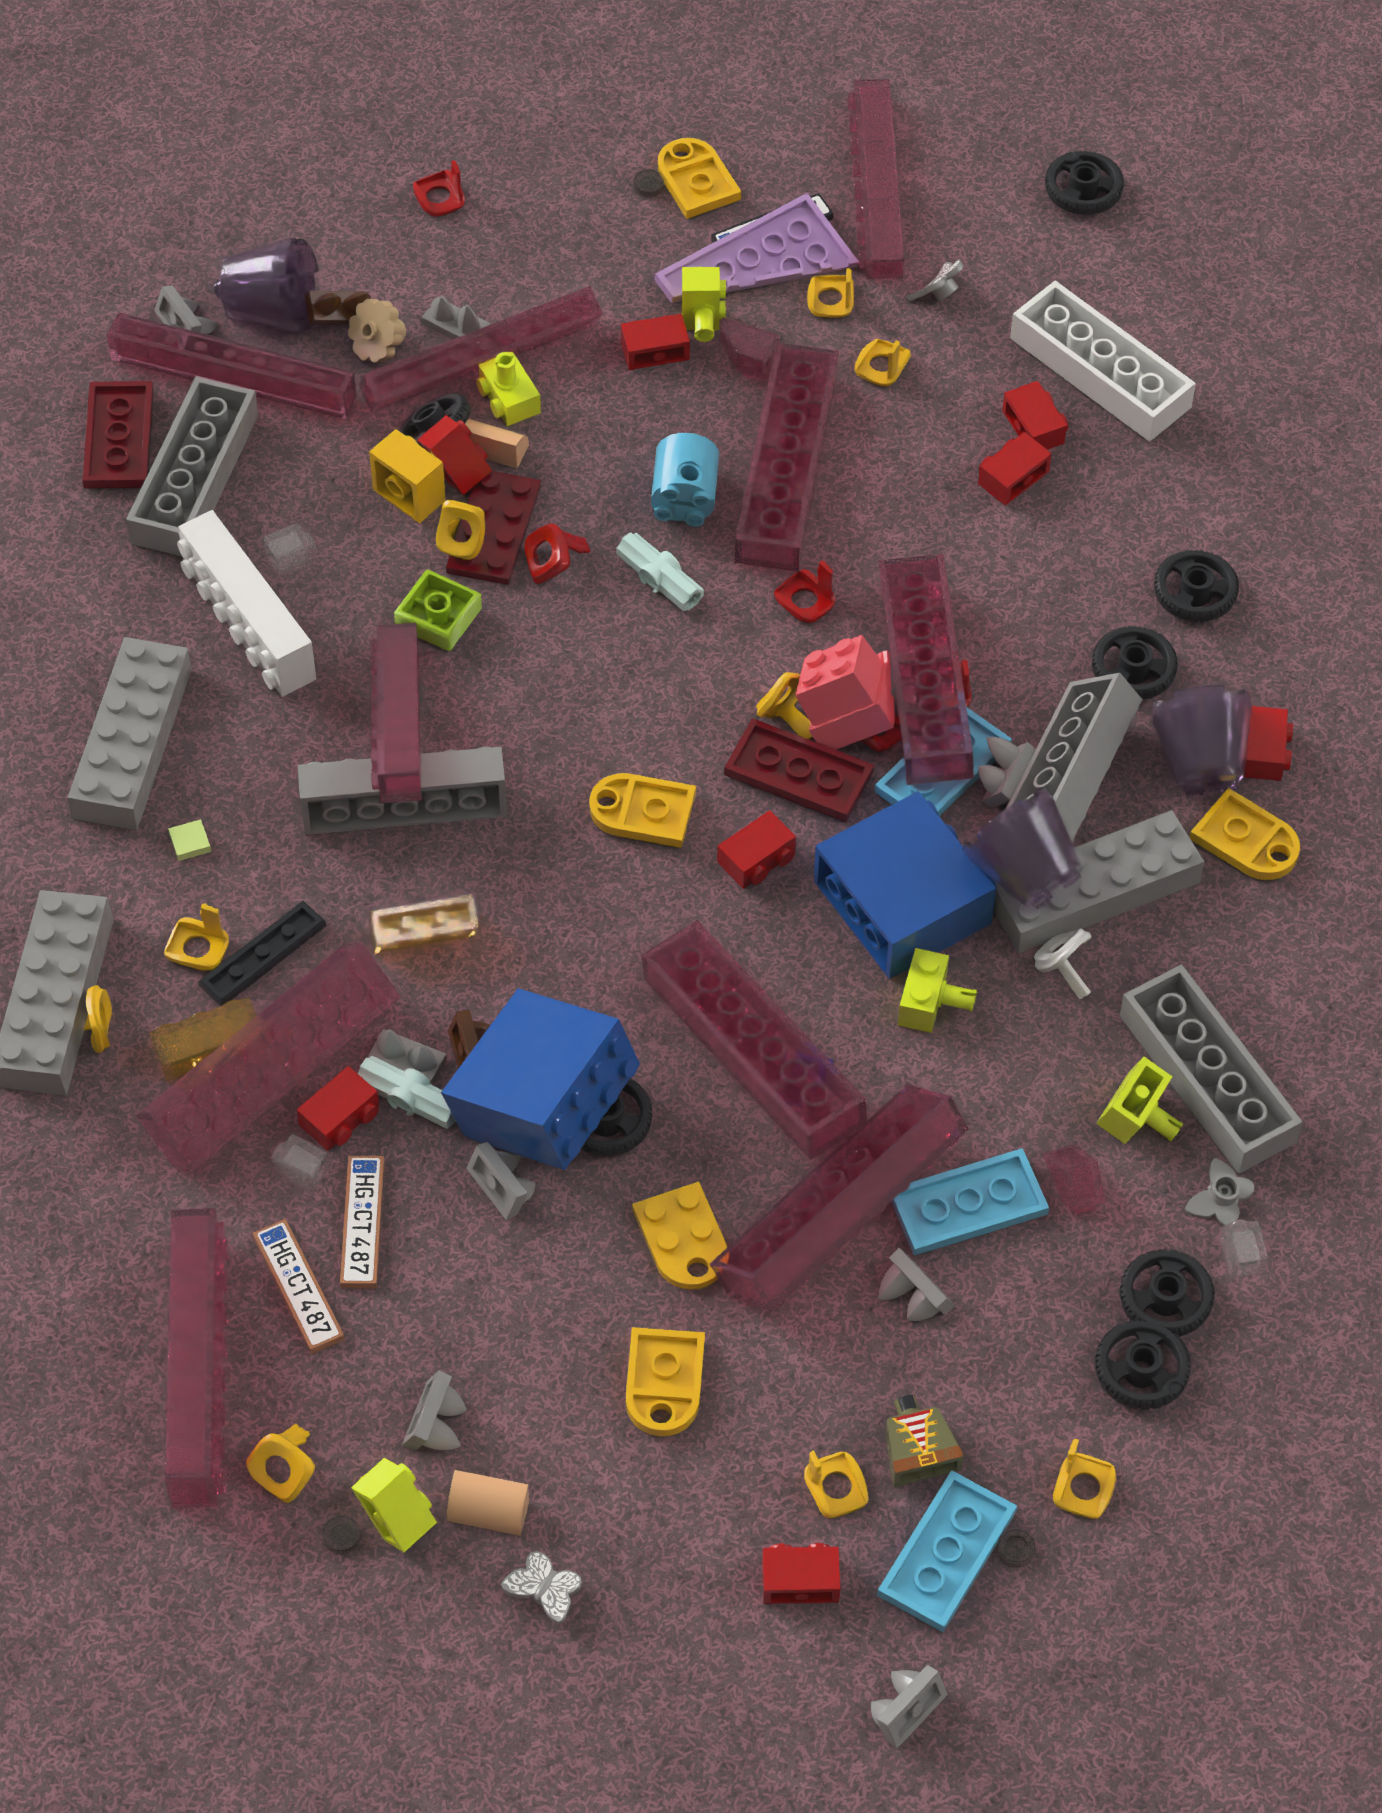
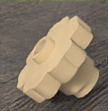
[348,299,406,363]

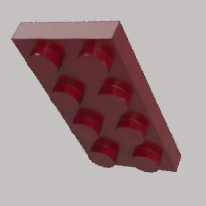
[82,381,154,489]
[446,471,541,585]
[724,718,874,823]

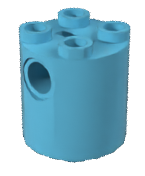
[651,433,719,527]

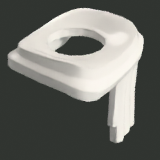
[1034,928,1092,999]

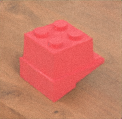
[795,635,895,750]

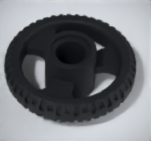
[1045,150,1124,215]
[399,393,471,447]
[1154,549,1239,622]
[1092,626,1178,700]
[581,1078,652,1157]
[1120,1249,1215,1337]
[1095,1320,1191,1410]

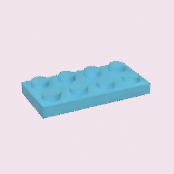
[875,703,1012,816]
[888,1148,1049,1256]
[877,1470,1017,1633]

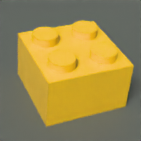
[369,429,446,524]

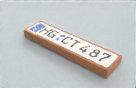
[340,1156,385,1289]
[253,1219,345,1355]

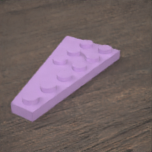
[654,193,859,303]

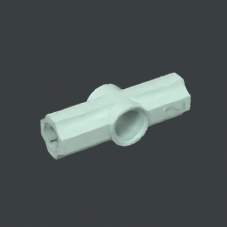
[616,532,704,611]
[358,1056,456,1129]

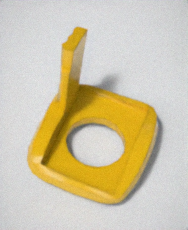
[807,268,854,318]
[855,339,911,386]
[436,500,485,560]
[756,672,812,739]
[164,903,229,971]
[84,985,112,1053]
[246,1424,315,1503]
[1053,1439,1116,1519]
[804,1450,869,1518]

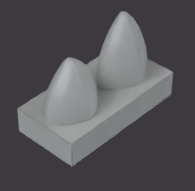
[154,285,218,351]
[421,296,490,349]
[978,737,1036,808]
[368,1029,447,1085]
[466,1142,536,1220]
[878,1248,956,1321]
[402,1370,467,1450]
[871,1665,948,1748]

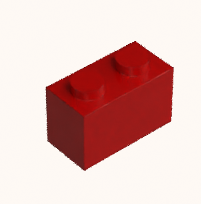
[621,313,690,370]
[1002,381,1069,450]
[417,415,492,495]
[978,432,1052,506]
[1241,705,1293,781]
[717,810,796,889]
[296,1066,379,1151]
[762,1543,840,1604]

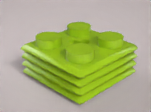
[394,570,482,651]

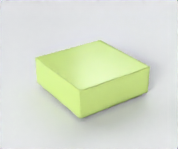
[168,819,211,861]

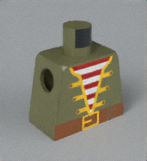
[885,1395,964,1487]

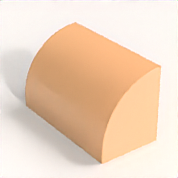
[465,419,529,468]
[447,1470,529,1536]

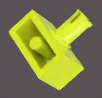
[682,267,726,342]
[476,351,541,426]
[898,948,977,1033]
[1096,1056,1183,1144]
[351,1458,437,1552]

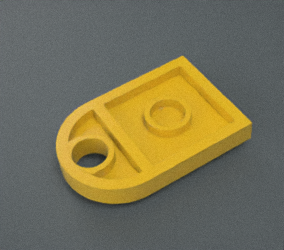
[658,138,741,219]
[589,773,696,848]
[1189,788,1300,880]
[632,1181,727,1290]
[626,1327,705,1436]

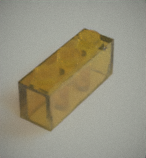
[368,894,479,953]
[149,997,266,1082]

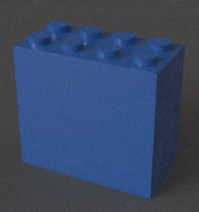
[814,791,997,979]
[441,988,640,1170]

